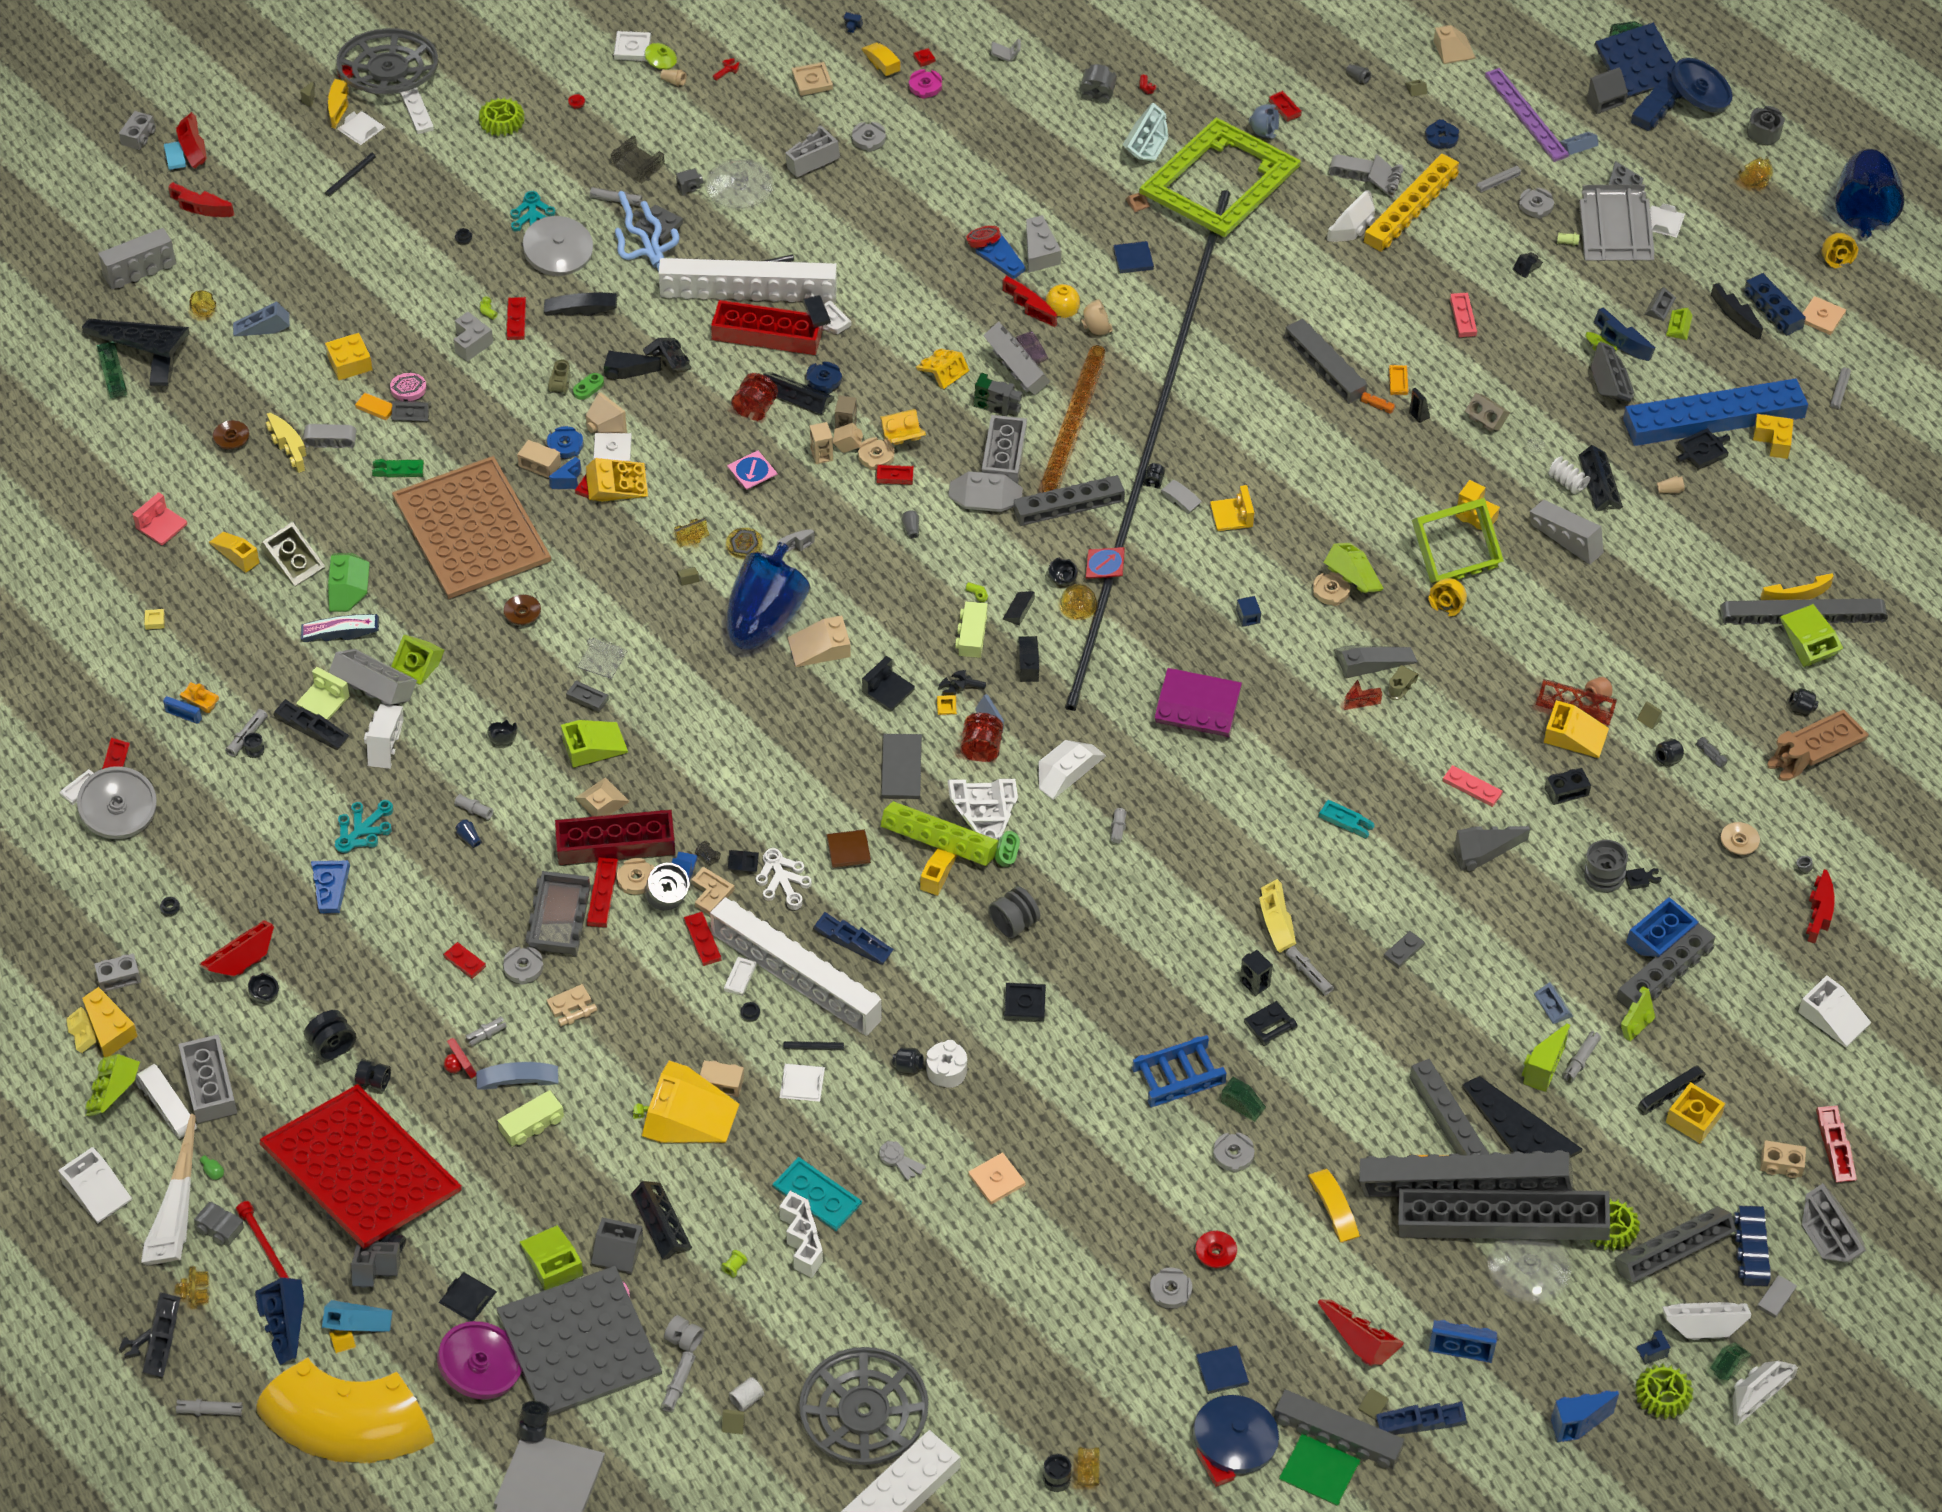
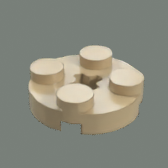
[858,437,894,470]
[1313,572,1350,606]
[617,858,655,895]

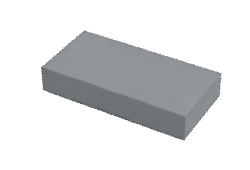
[1757,1275,1797,1319]

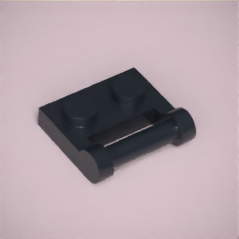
[1244,1001,1298,1046]

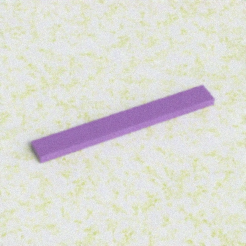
[1485,68,1569,162]

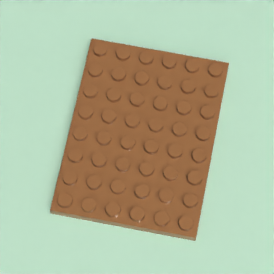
[392,456,551,599]

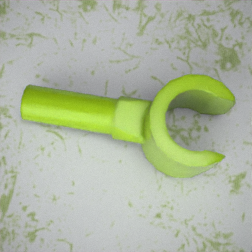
[633,1103,649,1119]

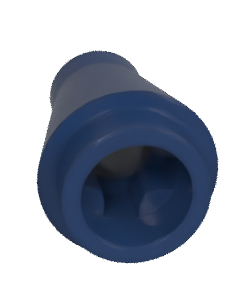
[455,819,482,849]

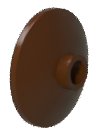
[213,420,249,449]
[503,594,541,625]

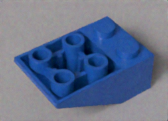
[1551,1390,1619,1443]

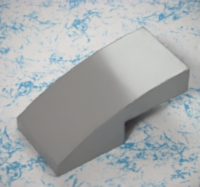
[1161,480,1202,514]
[777,529,815,556]

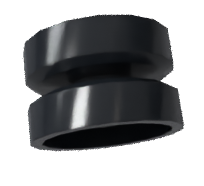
[303,1010,357,1061]

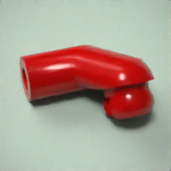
[1139,74,1156,94]

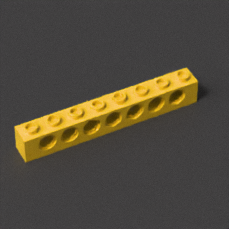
[1364,153,1459,252]

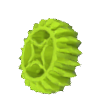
[479,97,525,138]
[1590,1198,1640,1252]
[1635,1363,1694,1420]

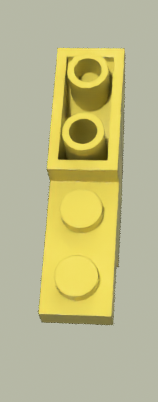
[265,413,306,473]
[1259,879,1296,953]

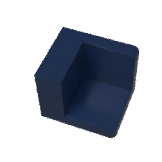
[1236,596,1261,627]
[1636,1330,1671,1365]

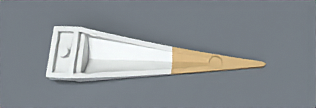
[141,1113,195,1265]

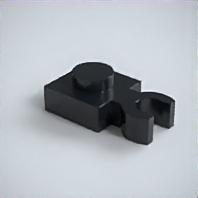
[1625,868,1662,890]

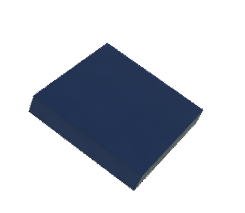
[1113,241,1154,274]
[1196,1345,1249,1394]

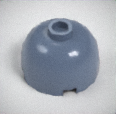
[1249,104,1279,139]

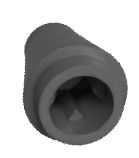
[1346,64,1372,84]
[901,510,919,539]

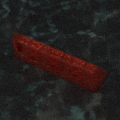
[1536,679,1617,725]

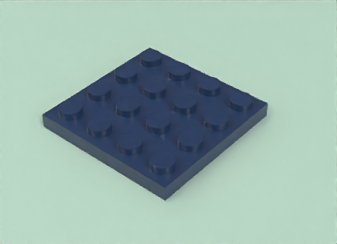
[1594,22,1676,98]

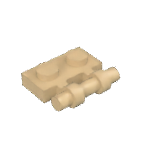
[546,984,597,1027]

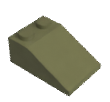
[260,522,325,586]

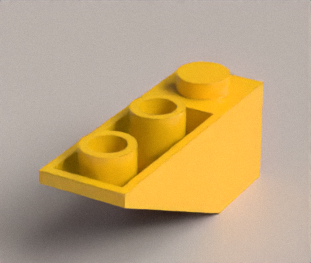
[209,532,260,573]
[920,848,957,896]

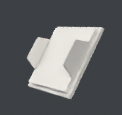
[338,111,385,145]
[1650,203,1685,238]
[780,1064,825,1102]

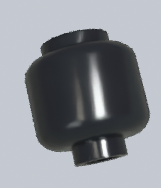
[1788,688,1819,715]
[1655,738,1684,766]
[892,1047,924,1074]

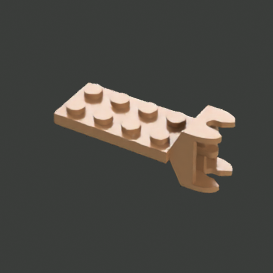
[1767,709,1869,781]

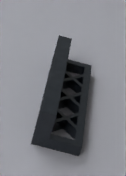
[759,372,835,415]
[1579,445,1623,511]
[631,1181,692,1260]

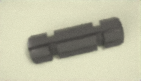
[1696,737,1728,768]

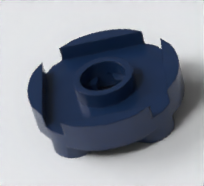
[1425,119,1459,149]
[806,362,842,394]

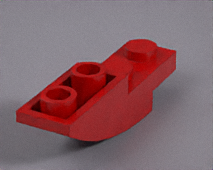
[176,112,207,169]
[168,182,234,217]
[1806,869,1835,944]

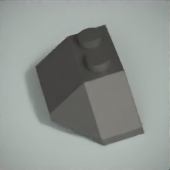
[1591,342,1635,401]

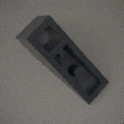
[604,350,662,379]
[1018,636,1039,682]

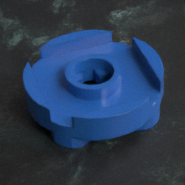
[547,426,584,458]

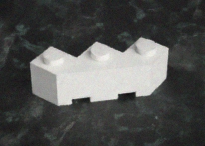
[779,1191,823,1278]

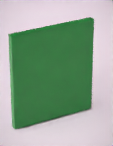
[1279,1434,1360,1506]

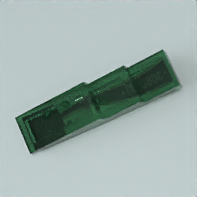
[97,342,128,399]

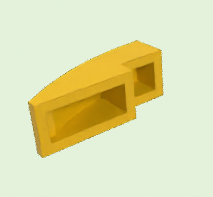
[861,43,900,76]
[328,79,349,129]

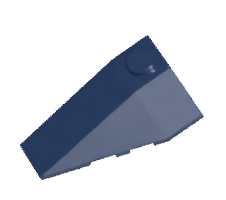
[255,1277,304,1365]

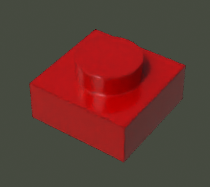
[913,48,936,67]

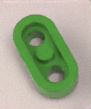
[573,373,604,400]
[995,831,1020,867]

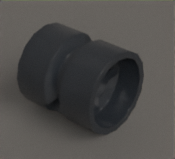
[354,1059,391,1092]
[518,1401,550,1442]
[1043,1454,1072,1492]

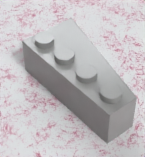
[983,322,1051,395]
[1530,500,1604,565]

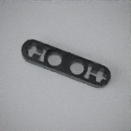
[1638,1065,1706,1114]

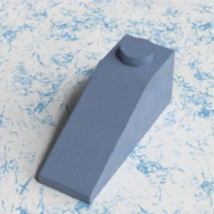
[233,301,290,337]

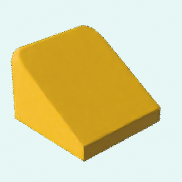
[937,695,957,715]
[329,1330,356,1353]

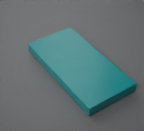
[772,1157,862,1231]

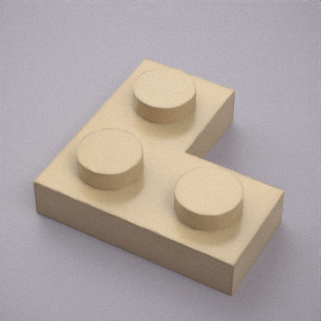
[691,867,735,915]

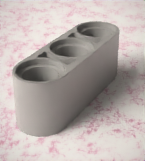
[1328,155,1374,184]
[303,424,357,448]

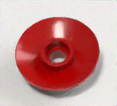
[1196,1231,1237,1268]

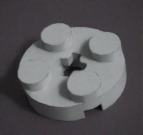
[852,122,886,152]
[1519,188,1554,219]
[503,947,544,985]
[1213,1133,1254,1173]
[1150,1268,1192,1308]

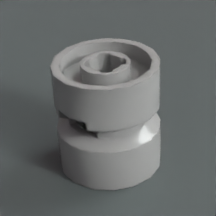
[664,1315,704,1353]

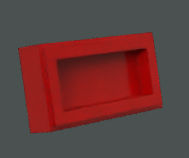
[443,1038,477,1079]

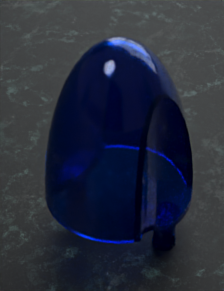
[1835,148,1905,238]
[726,542,811,650]

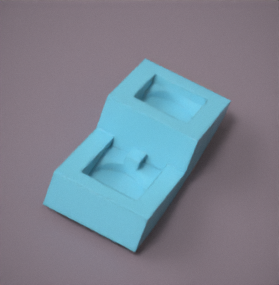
[164,142,186,170]

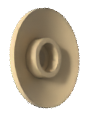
[1721,822,1760,855]

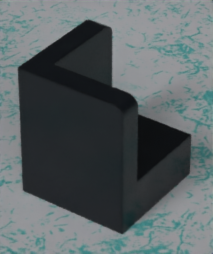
[728,850,759,872]

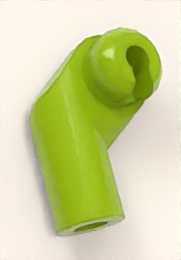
[480,296,498,320]
[965,582,988,602]

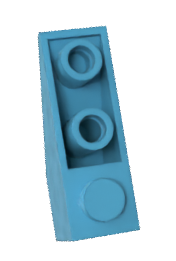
[322,1300,393,1331]

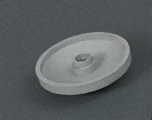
[523,216,593,276]
[77,767,157,839]

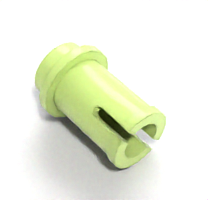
[1557,233,1580,246]

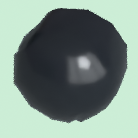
[1048,558,1078,586]
[487,720,517,745]
[248,973,279,1003]

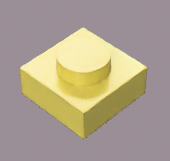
[144,609,165,630]

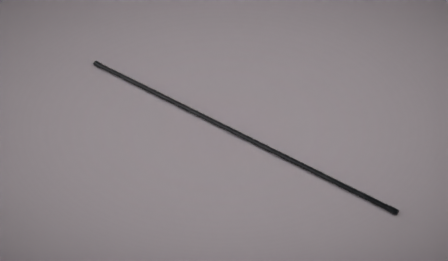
[1065,190,1231,711]

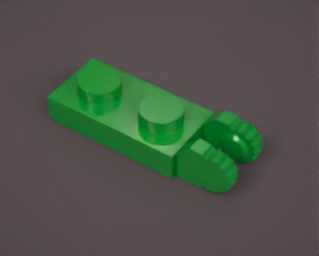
[372,459,424,478]

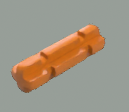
[1361,392,1395,414]

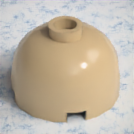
[1082,299,1113,335]

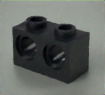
[1544,768,1591,805]
[1240,950,1273,997]

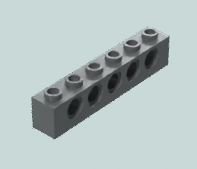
[1013,475,1125,526]
[1616,923,1716,1009]
[1614,1206,1736,1283]

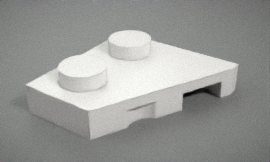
[823,301,852,334]

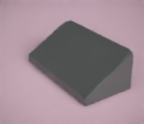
[1644,287,1676,321]

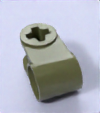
[548,359,571,394]
[1387,665,1419,700]

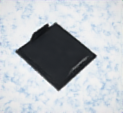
[438,1272,497,1322]

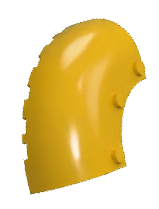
[256,1357,435,1463]

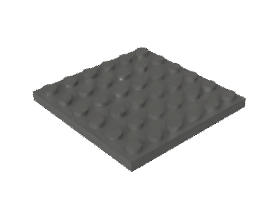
[497,1266,662,1416]

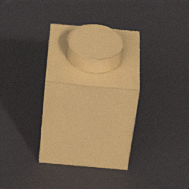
[833,423,863,453]

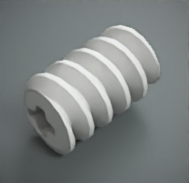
[1549,456,1590,494]

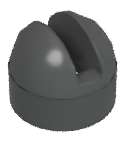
[1797,856,1813,873]

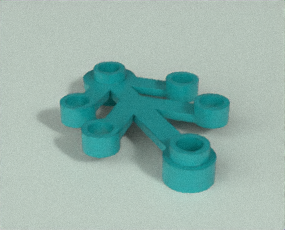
[510,191,555,232]
[335,800,394,853]

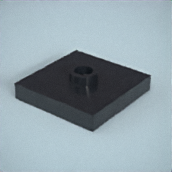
[1004,983,1046,1022]

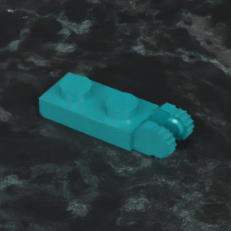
[1318,800,1375,839]

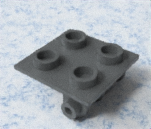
[1608,161,1644,185]

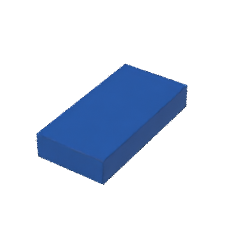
[163,696,202,724]

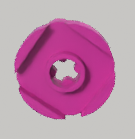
[909,69,942,99]

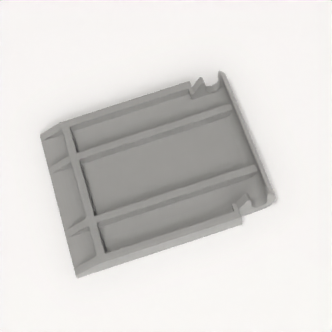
[1579,185,1654,261]
[494,1438,605,1512]

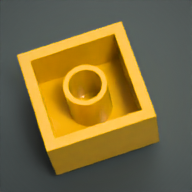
[325,333,373,380]
[1666,1082,1726,1144]

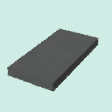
[882,734,922,799]

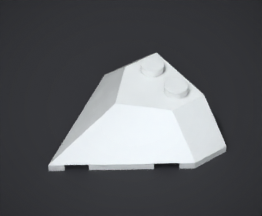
[947,779,1018,840]

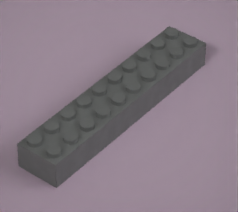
[1360,1150,1573,1197]
[1399,1189,1610,1240]

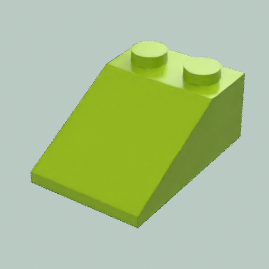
[1521,1023,1570,1092]

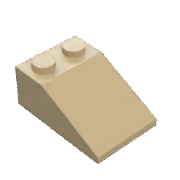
[788,615,851,667]

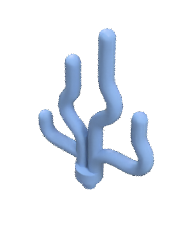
[615,191,679,271]

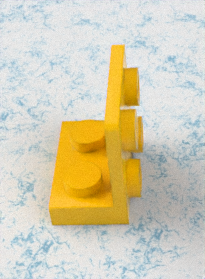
[916,348,970,389]
[880,409,926,445]
[1210,485,1254,531]

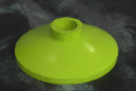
[644,43,677,70]
[1585,332,1617,352]

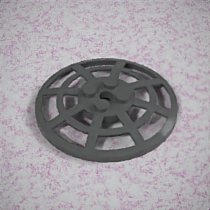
[336,28,438,94]
[800,1347,929,1465]

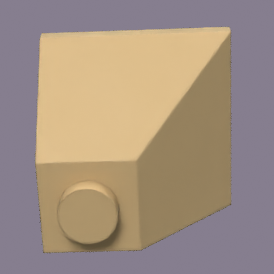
[1433,25,1476,64]
[586,392,627,433]
[575,778,629,816]

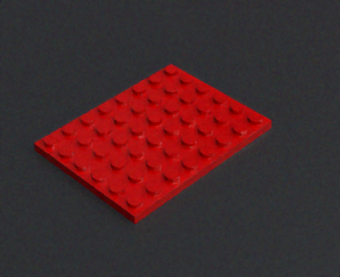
[259,1084,462,1248]

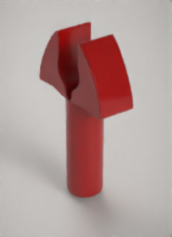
[713,58,739,81]

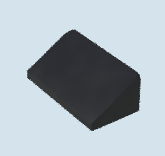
[1003,591,1035,626]

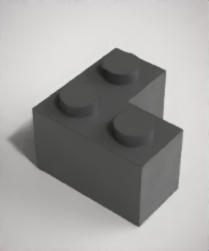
[351,1242,401,1287]

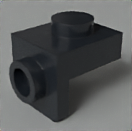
[1513,252,1543,278]

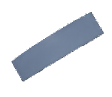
[477,1062,559,1090]

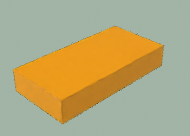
[1389,365,1408,395]
[355,393,392,421]

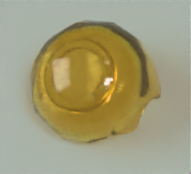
[189,290,216,318]

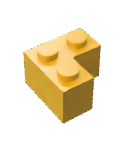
[1753,414,1793,459]
[1455,480,1500,530]

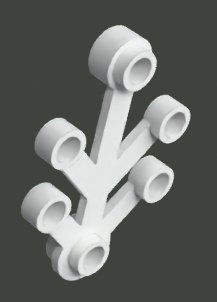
[756,848,811,910]

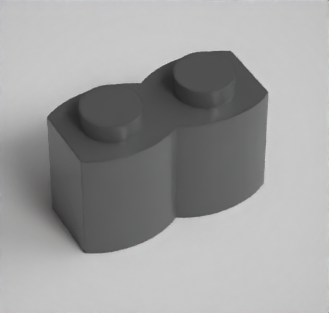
[194,1202,244,1246]

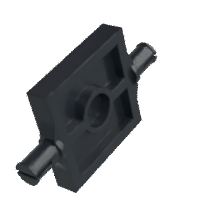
[1675,428,1730,470]

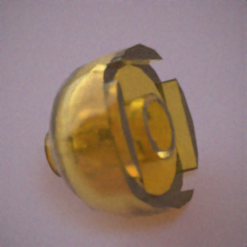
[1738,156,1773,189]
[1060,584,1097,620]

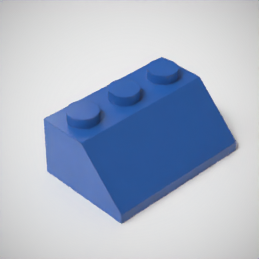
[1626,897,1699,957]
[1429,1320,1497,1363]

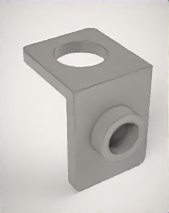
[991,39,1021,62]

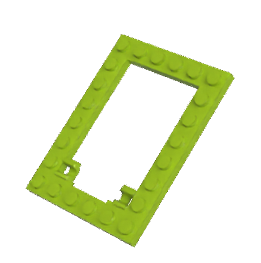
[1139,117,1301,237]

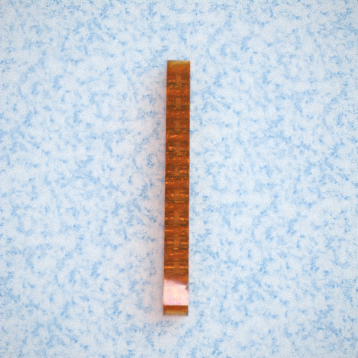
[1042,345,1105,493]

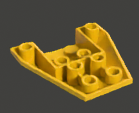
[642,1061,739,1143]

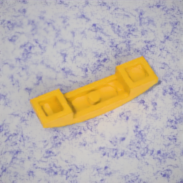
[1760,573,1834,600]
[1308,1169,1360,1243]

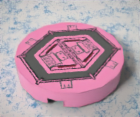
[390,373,426,401]

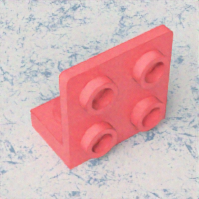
[132,492,187,545]

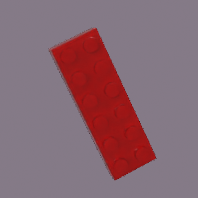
[711,300,823,355]

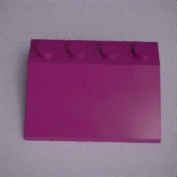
[1155,668,1242,737]

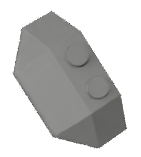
[948,472,1023,512]
[1802,1183,1866,1263]

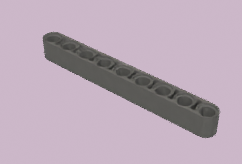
[1720,599,1888,625]

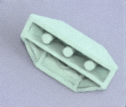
[1123,103,1168,162]

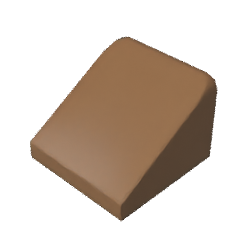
[1125,193,1150,212]

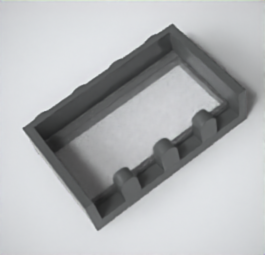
[526,871,591,956]

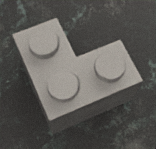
[453,312,493,362]

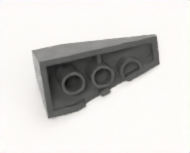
[1334,645,1417,679]
[1453,826,1530,871]

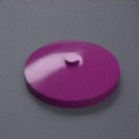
[437,1321,521,1399]

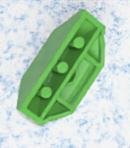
[328,553,370,612]

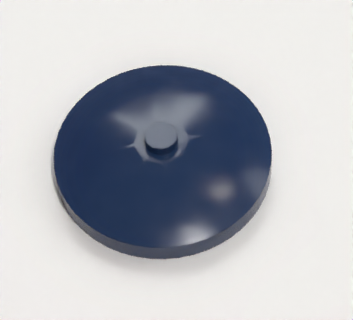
[1671,58,1733,113]
[1193,1395,1279,1474]

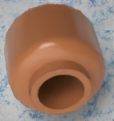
[1584,677,1613,704]

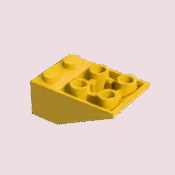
[586,458,648,501]
[1544,700,1609,758]

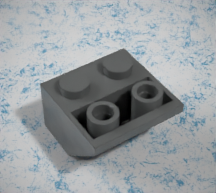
[1586,68,1628,114]
[591,1217,644,1274]

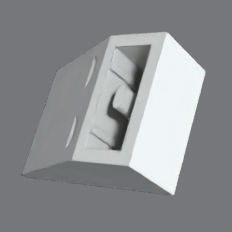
[1798,976,1871,1047]
[58,1147,132,1223]

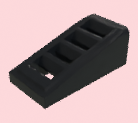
[1409,387,1430,423]

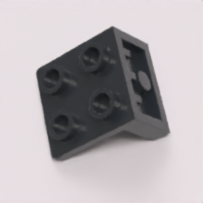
[642,338,692,370]
[862,656,915,711]

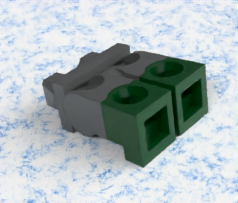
[974,372,1022,416]

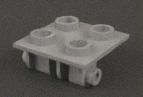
[1368,154,1404,198]

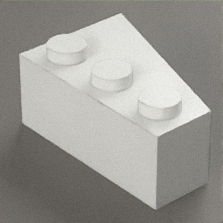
[364,704,403,769]

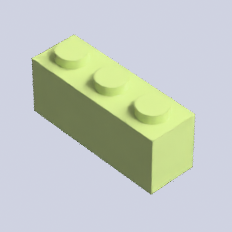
[955,601,988,658]
[498,1090,564,1147]

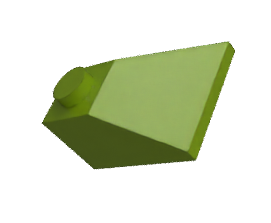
[391,635,445,685]

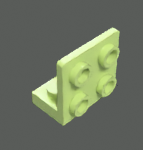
[297,667,350,720]

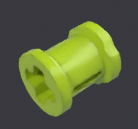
[721,1250,748,1278]

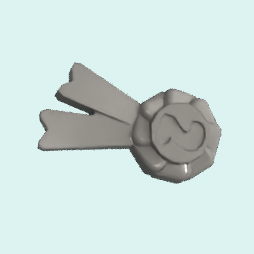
[879,1141,926,1181]

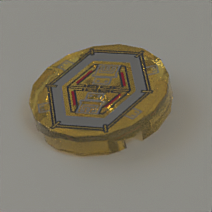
[726,528,763,559]

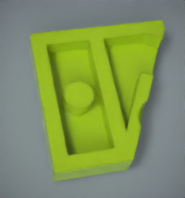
[1621,987,1656,1041]

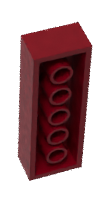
[555,809,676,865]

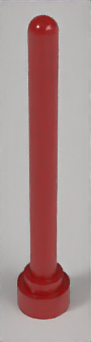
[235,1201,289,1278]

